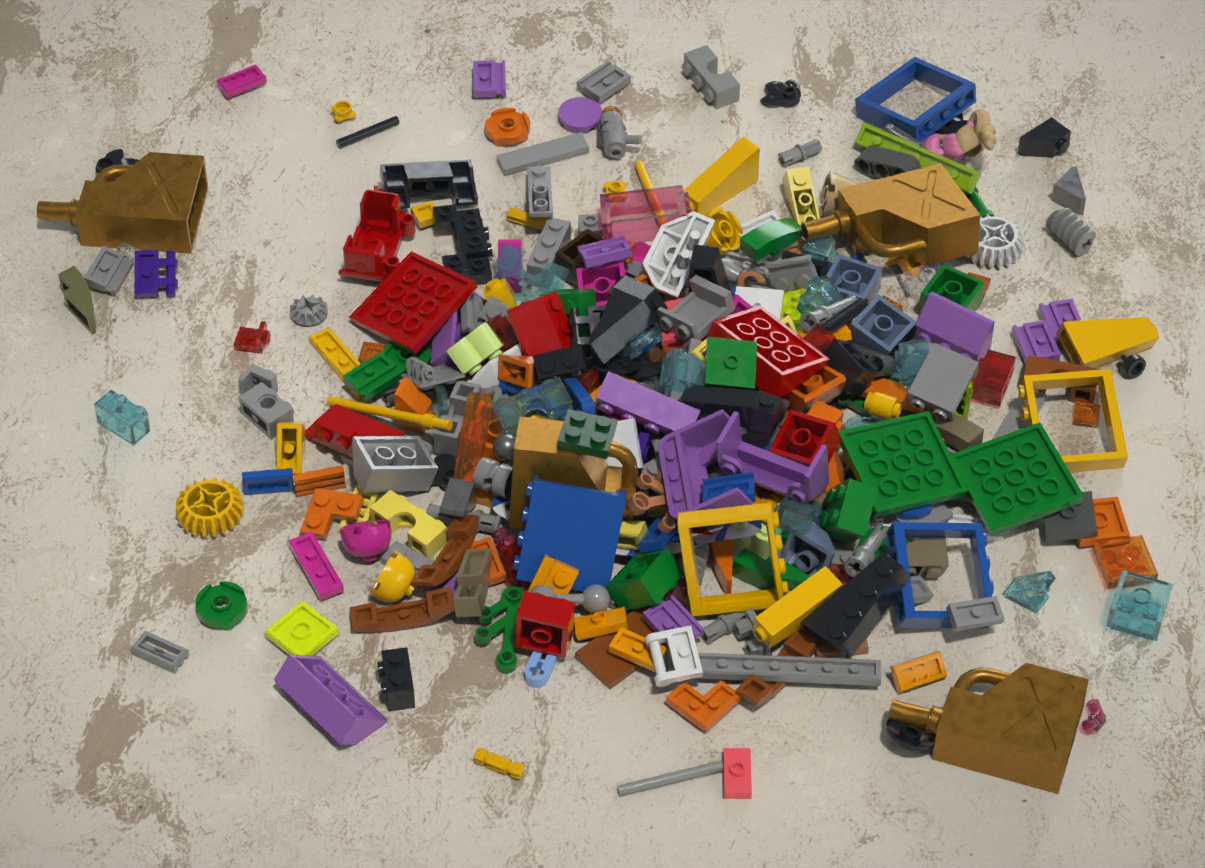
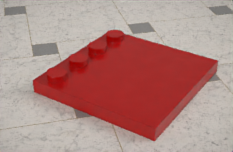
[349,251,478,354]

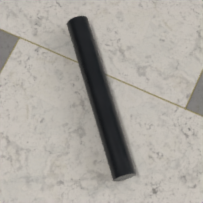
[336,116,400,148]

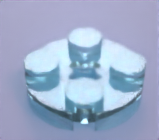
[618,321,663,359]

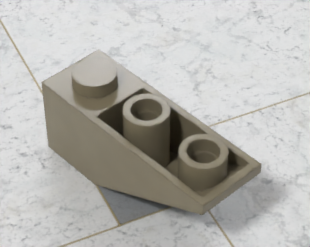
[887,537,949,578]

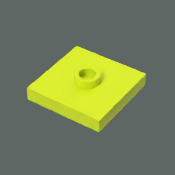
[265,601,339,656]

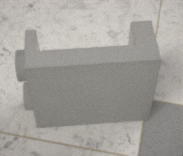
[657,275,735,340]
[908,343,979,421]

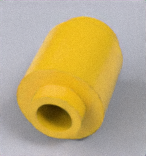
[864,391,902,420]

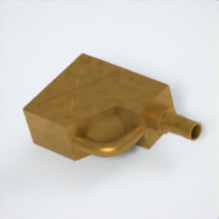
[37,152,209,254]
[801,163,980,266]
[509,417,668,529]
[888,663,1089,794]

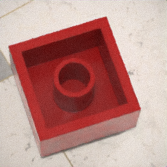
[769,409,842,467]
[515,591,576,658]

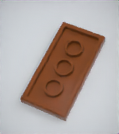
[575,605,668,689]

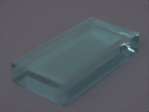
[434,383,449,416]

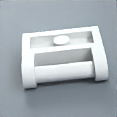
[645,626,703,687]

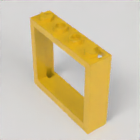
[1018,369,1128,472]
[678,502,789,617]

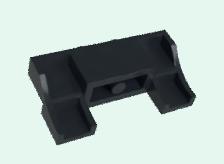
[380,159,478,209]
[433,204,493,285]

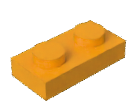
[608,627,668,672]

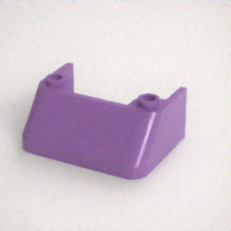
[658,409,754,526]
[716,411,829,503]

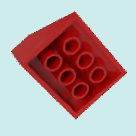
[706,305,830,397]

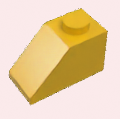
[483,278,517,308]
[276,422,305,474]

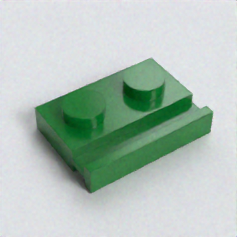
[343,352,403,402]

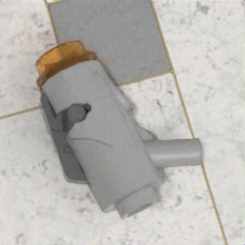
[598,106,642,158]

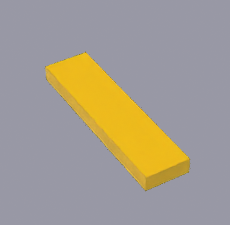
[309,327,363,401]

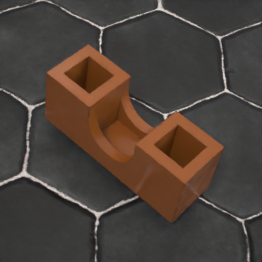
[1023,355,1101,406]

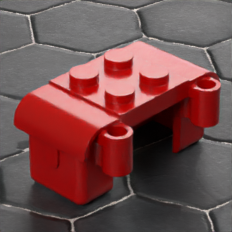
[338,190,415,282]

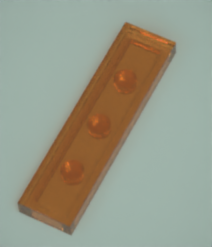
[453,392,494,493]

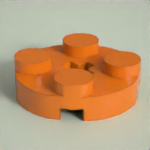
[485,107,530,147]

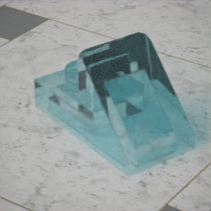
[1002,571,1056,613]

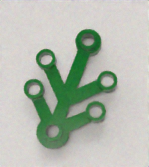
[475,587,524,674]

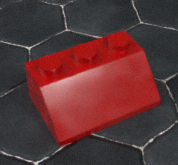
[506,291,573,378]

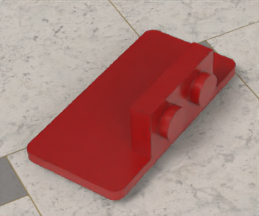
[305,404,404,458]

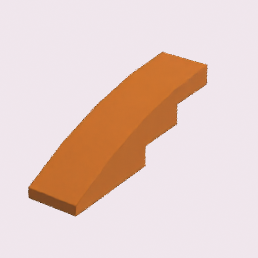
[708,540,733,594]

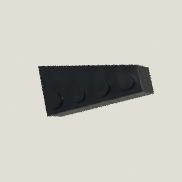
[689,244,733,296]
[800,553,911,659]

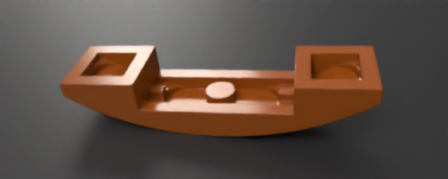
[410,515,480,586]
[350,587,455,633]
[736,629,820,706]

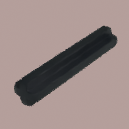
[821,297,868,336]

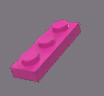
[289,532,344,600]

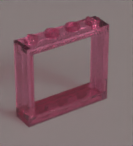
[600,185,691,244]

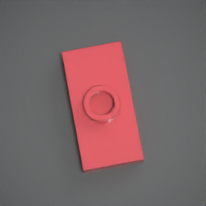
[723,748,752,799]

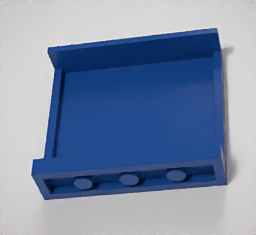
[513,475,626,592]

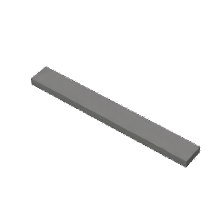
[669,653,881,686]

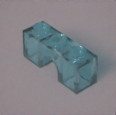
[493,243,570,294]
[491,377,573,436]
[774,491,828,537]

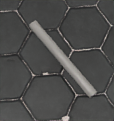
[617,760,724,796]

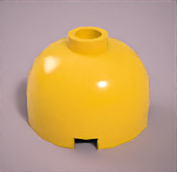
[704,207,743,256]
[369,550,415,603]

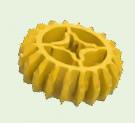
[175,476,244,539]

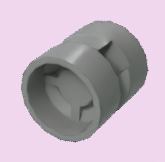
[473,457,513,499]

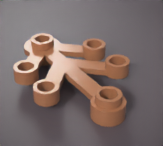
[627,470,678,534]

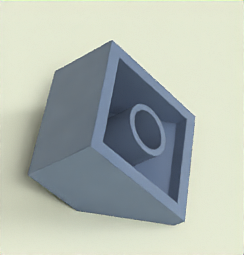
[820,254,882,303]
[848,294,917,354]

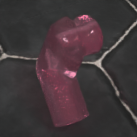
[493,528,522,548]
[1082,699,1106,734]

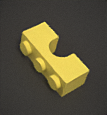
[370,490,448,558]

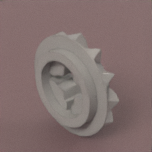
[290,294,328,326]

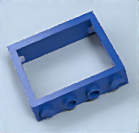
[855,57,977,145]
[886,522,994,628]

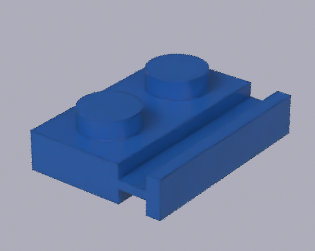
[703,472,756,502]

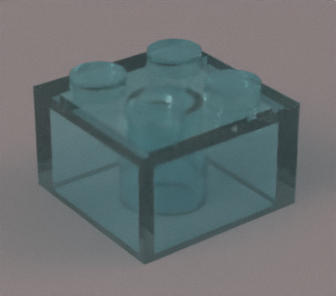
[1106,570,1173,642]

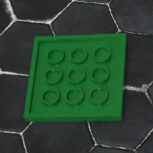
[839,411,968,518]
[950,422,1084,536]

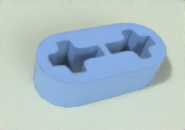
[525,651,558,688]

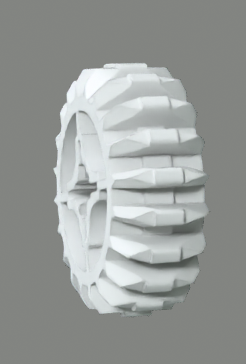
[966,214,1025,269]

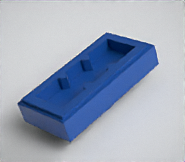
[242,468,294,495]
[638,518,678,553]

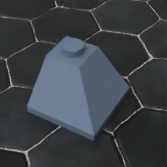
[780,521,835,576]

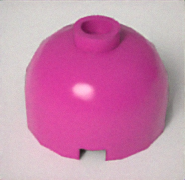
[340,519,392,561]

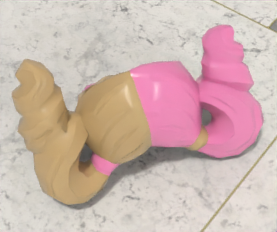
[923,109,996,161]

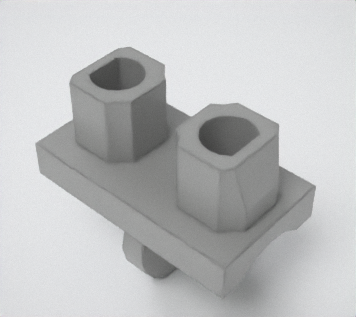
[734,608,773,656]

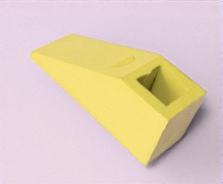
[782,166,820,226]

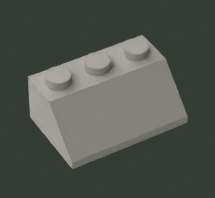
[352,436,438,493]

